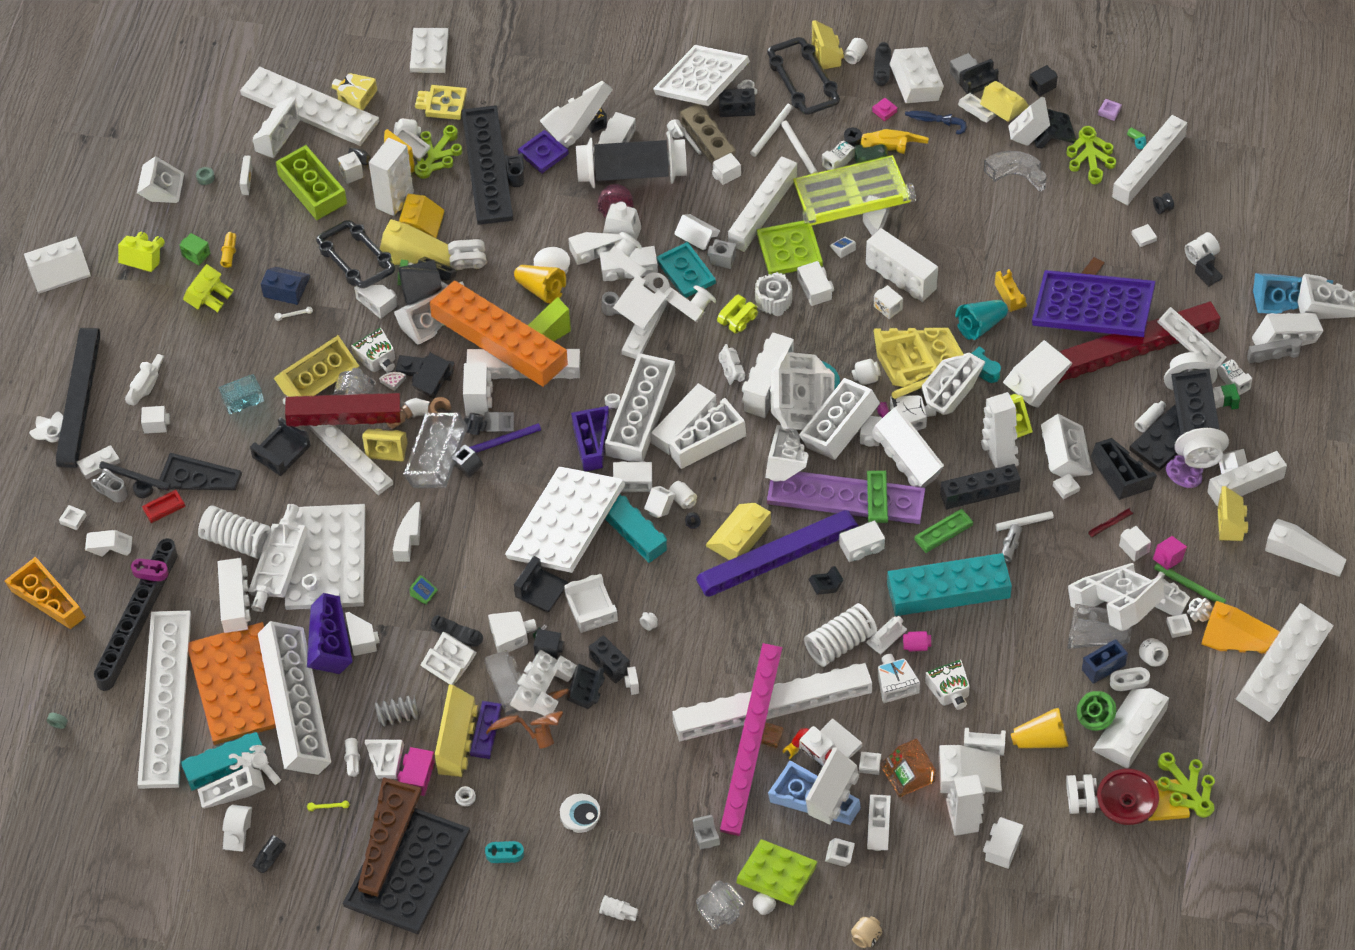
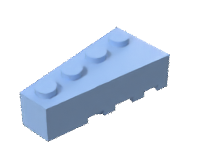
[768,761,861,825]

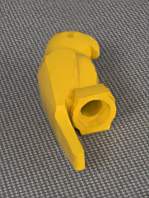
[861,129,929,154]

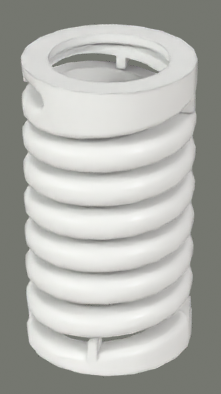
[198,506,270,559]
[804,603,877,667]

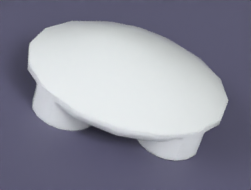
[534,247,570,274]

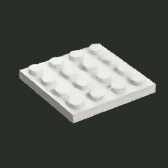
[653,45,750,106]

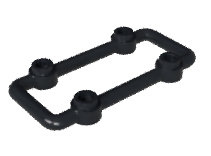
[767,37,840,115]
[316,220,396,288]

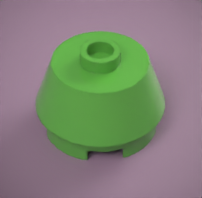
[1077,691,1116,731]

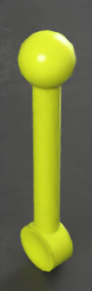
[307,801,350,812]

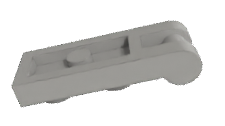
[1247,338,1302,363]

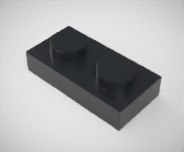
[418,256,458,281]

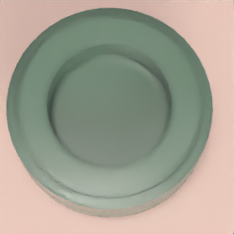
[196,167,215,185]
[46,713,68,729]

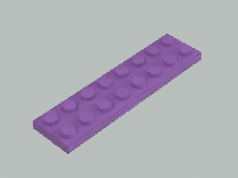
[767,472,925,524]

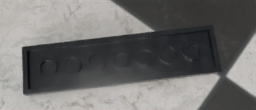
[462,105,513,225]

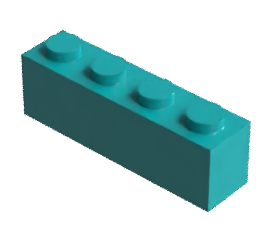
[605,494,667,563]
[181,732,266,791]

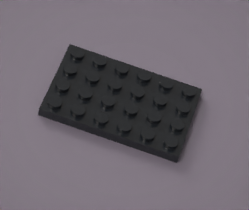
[343,808,470,935]

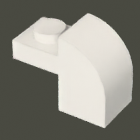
[222,805,252,852]

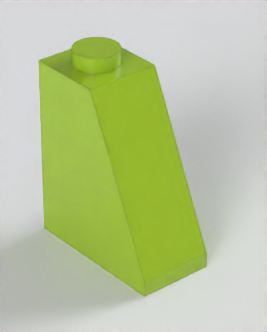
[528,297,571,341]

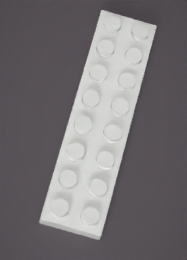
[240,66,379,146]

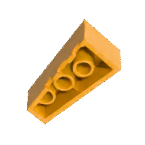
[5,557,86,629]

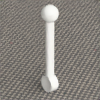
[274,307,313,321]

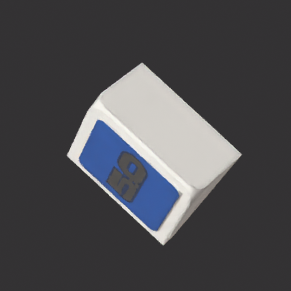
[830,237,856,258]

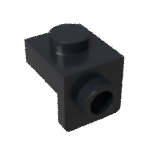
[808,566,843,595]

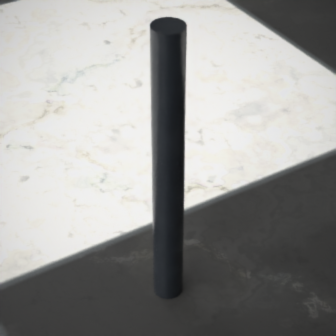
[99,461,171,491]

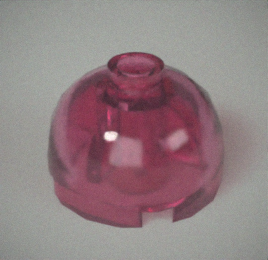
[598,184,634,218]

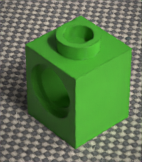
[180,233,211,265]

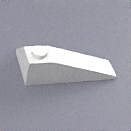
[540,81,613,148]
[394,281,464,345]
[765,425,808,481]
[1265,519,1346,577]

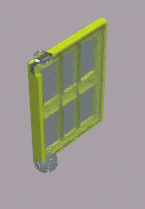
[793,155,916,226]

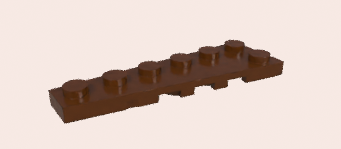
[358,777,422,897]

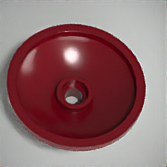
[1097,769,1159,825]

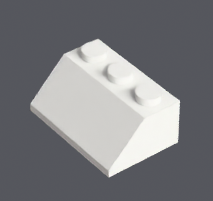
[253,97,300,158]
[24,236,91,294]
[1041,414,1093,477]
[806,747,859,825]

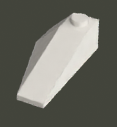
[1298,274,1355,319]

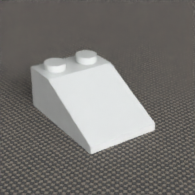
[1003,340,1072,408]
[939,745,1002,793]

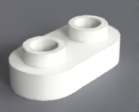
[1110,667,1150,691]

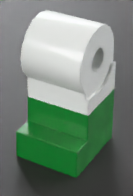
[1213,384,1240,410]

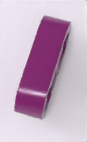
[131,559,169,581]

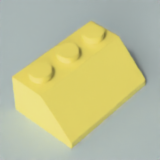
[706,503,771,560]

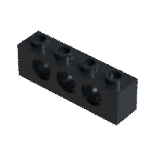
[940,464,1021,510]

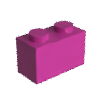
[397,747,435,796]

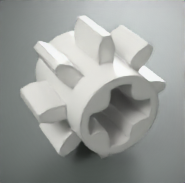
[1187,598,1213,622]

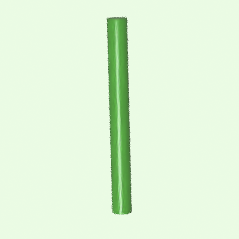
[1154,563,1226,604]

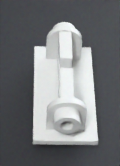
[719,344,745,385]
[866,616,907,655]

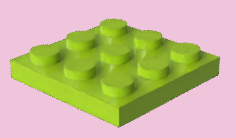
[757,220,823,275]
[736,839,818,906]

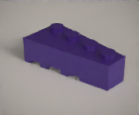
[307,593,353,674]

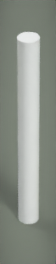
[750,104,793,157]
[781,121,818,174]

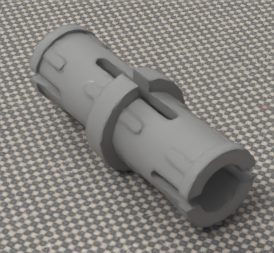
[1001,524,1022,563]

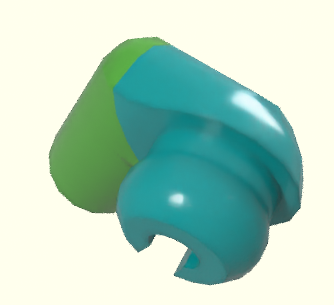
[1127,127,1147,149]

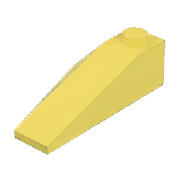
[380,219,451,266]

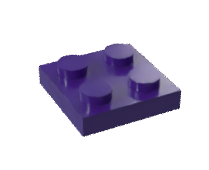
[518,130,569,173]

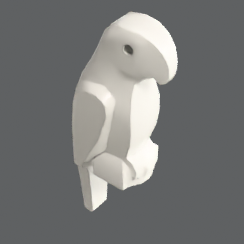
[125,354,164,406]

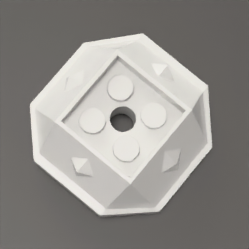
[770,352,834,430]

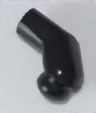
[348,148,371,165]

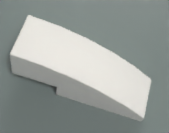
[393,502,422,562]

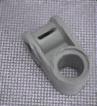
[91,468,128,502]

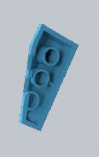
[1253,273,1333,314]

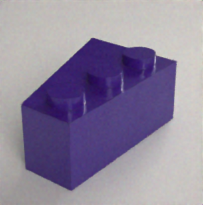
[571,406,610,472]

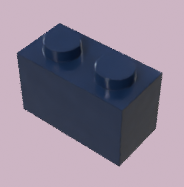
[1082,639,1128,684]

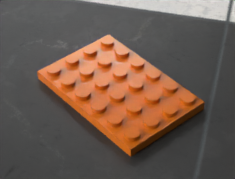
[188,622,276,745]

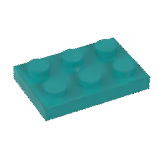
[656,242,716,298]

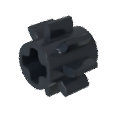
[462,413,487,435]

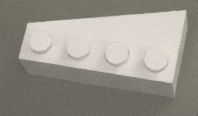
[981,392,1019,468]
[946,775,985,836]

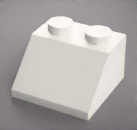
[1009,97,1050,146]
[137,156,184,203]

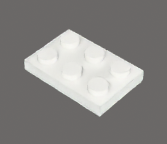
[410,28,449,73]

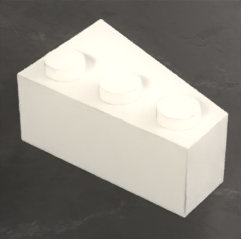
[1252,313,1323,346]

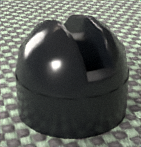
[685,512,701,529]

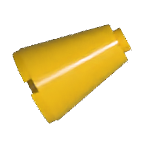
[514,265,566,304]
[1011,708,1068,748]

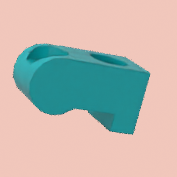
[971,346,1001,383]

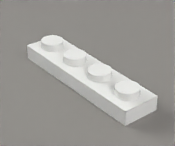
[622,300,667,359]
[1157,307,1227,369]

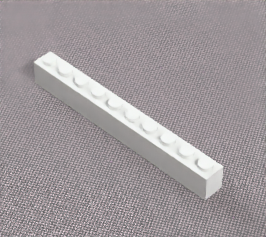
[672,663,872,742]

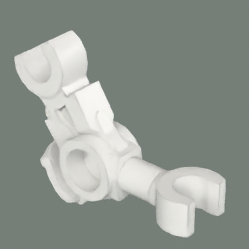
[229,745,281,785]

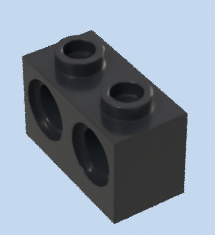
[719,88,755,117]
[588,635,630,684]

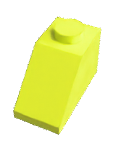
[1010,394,1033,438]

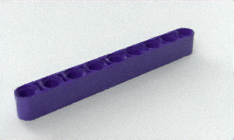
[696,510,859,597]

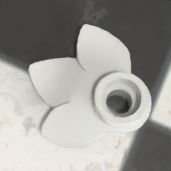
[29,412,63,442]

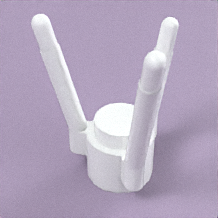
[666,119,701,155]

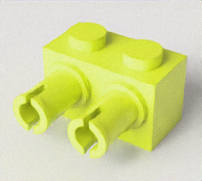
[118,232,165,272]
[183,264,234,313]

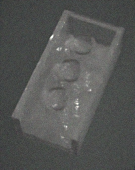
[403,412,467,488]

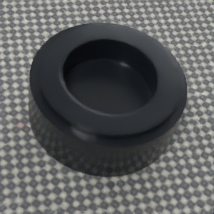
[133,481,153,498]

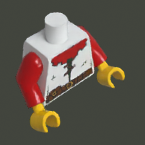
[782,726,836,768]

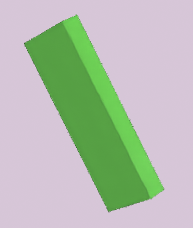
[867,471,888,523]
[914,509,973,553]

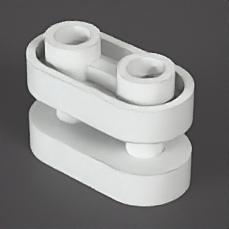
[448,239,487,270]
[1066,774,1099,814]

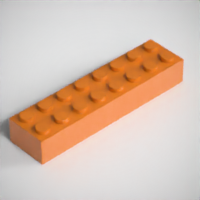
[430,280,568,387]

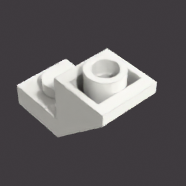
[85,530,132,557]

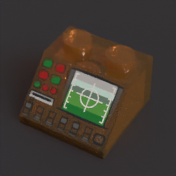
[880,738,936,797]

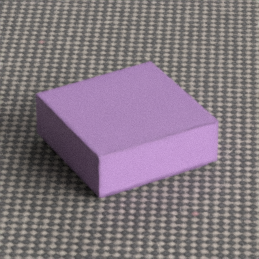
[1098,99,1122,121]

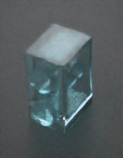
[218,374,264,414]

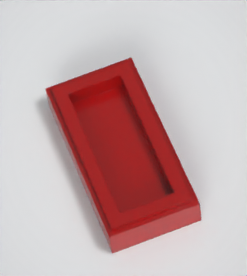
[142,490,186,523]

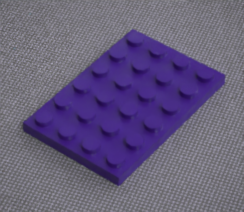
[1032,270,1155,337]

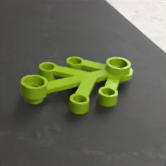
[414,125,462,179]
[1066,126,1116,184]
[1157,752,1215,818]

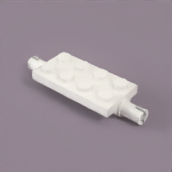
[248,504,308,612]

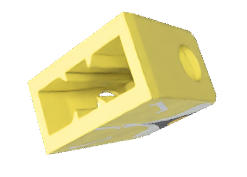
[332,73,377,110]

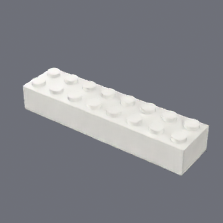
[258,621,331,775]

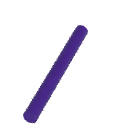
[469,423,541,453]

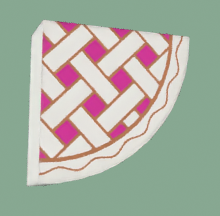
[379,372,406,391]

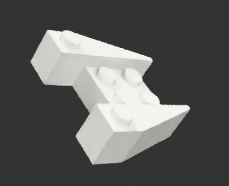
[1068,563,1165,631]

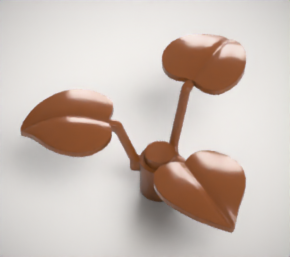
[486,689,569,749]

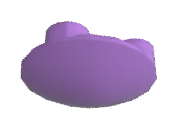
[1166,455,1203,488]

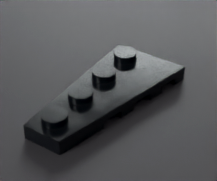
[158,453,242,491]

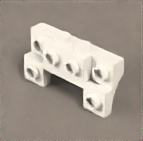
[510,650,577,716]

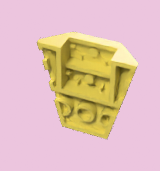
[874,328,964,387]

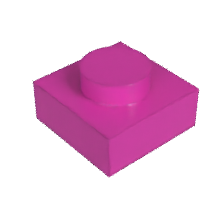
[872,98,898,122]

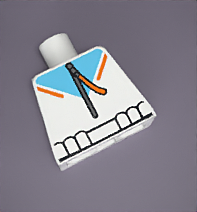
[878,654,920,703]

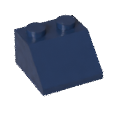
[261,267,310,305]

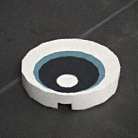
[560,793,601,833]

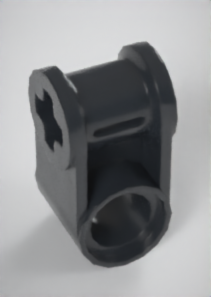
[505,153,525,187]

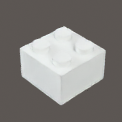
[463,363,493,416]

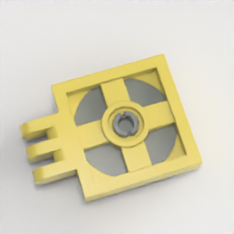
[415,85,467,120]

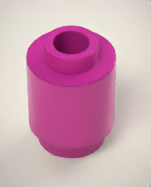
[903,631,931,652]

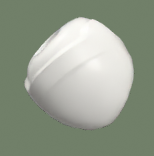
[753,893,776,915]

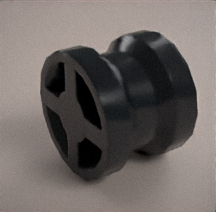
[844,127,862,149]
[1153,193,1174,214]

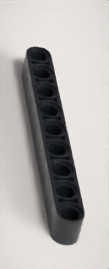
[56,328,100,468]
[94,538,178,691]

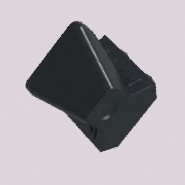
[398,260,442,305]

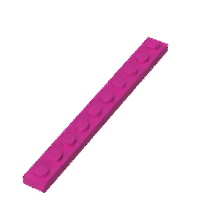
[720,643,782,836]

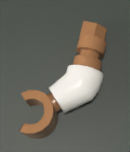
[386,397,451,430]

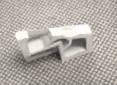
[1155,571,1190,616]

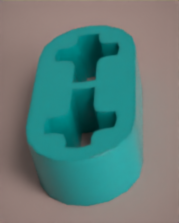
[485,841,524,863]

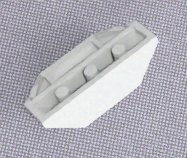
[921,353,985,415]

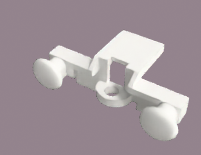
[606,232,716,330]

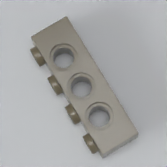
[680,104,736,166]

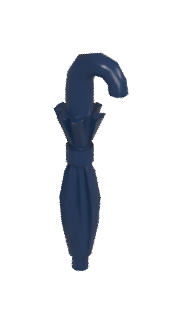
[905,111,967,134]

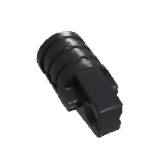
[252,835,286,873]

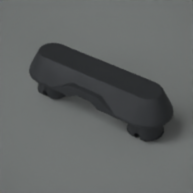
[873,42,891,86]
[431,615,483,647]

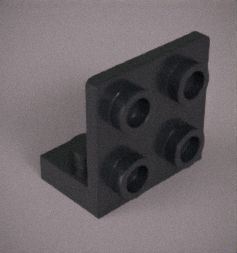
[1034,109,1077,149]
[514,556,568,612]

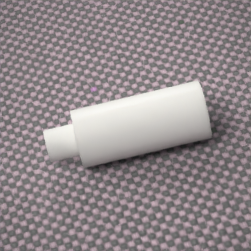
[1134,401,1166,432]

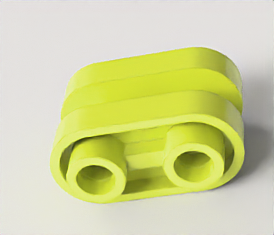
[717,294,758,334]

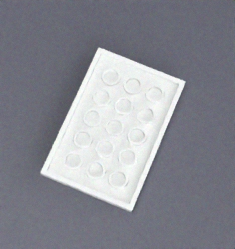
[505,467,625,573]
[285,504,365,610]

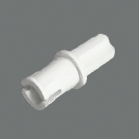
[344,738,360,777]

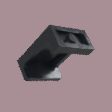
[250,417,311,476]

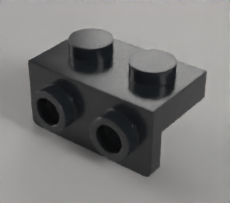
[567,664,605,709]

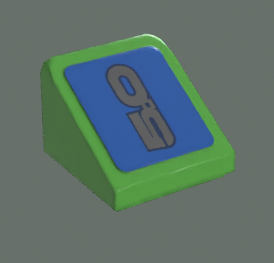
[409,575,438,605]

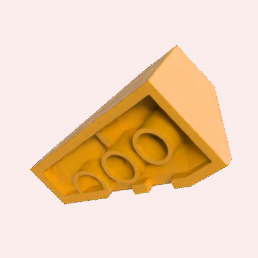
[1201,601,1280,654]

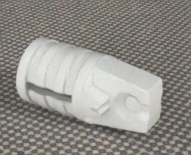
[599,895,638,921]

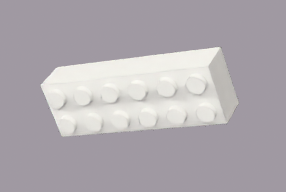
[605,353,675,462]
[1236,603,1334,722]

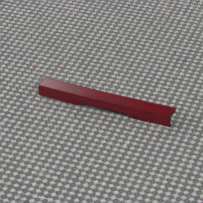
[1088,508,1133,537]

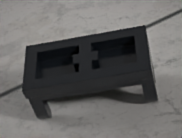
[959,59,999,94]

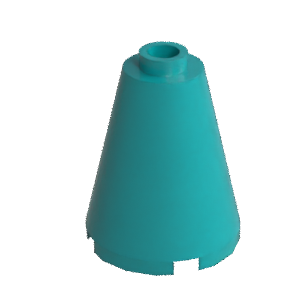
[955,300,1008,340]

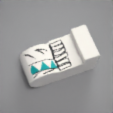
[822,141,856,170]
[1217,359,1252,395]

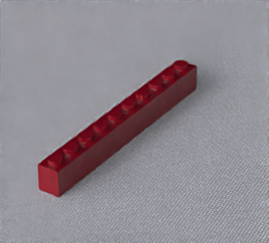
[1057,301,1221,384]

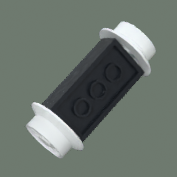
[576,133,687,188]
[1164,352,1229,468]

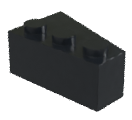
[1091,438,1157,500]

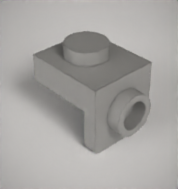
[693,815,720,849]

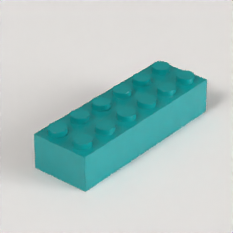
[887,553,1012,616]

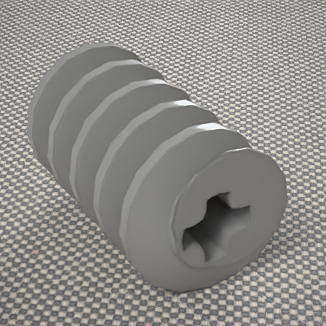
[375,696,418,727]

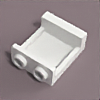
[564,574,618,633]

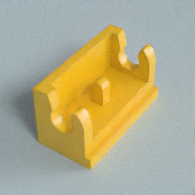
[995,269,1027,312]

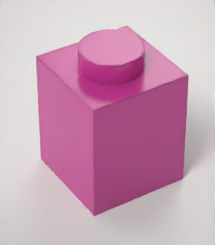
[1153,536,1187,570]

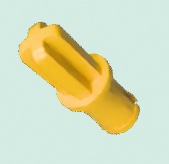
[220,232,237,268]

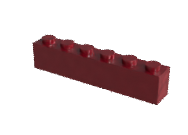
[285,393,401,427]

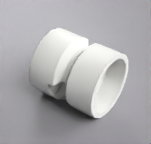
[1184,232,1220,265]

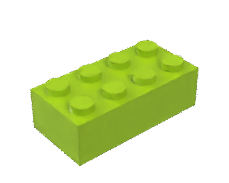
[276,145,347,220]

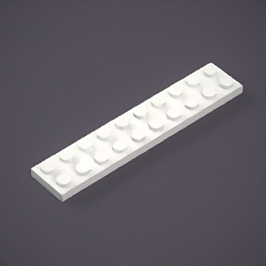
[138,611,191,789]

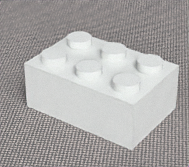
[890,47,944,103]

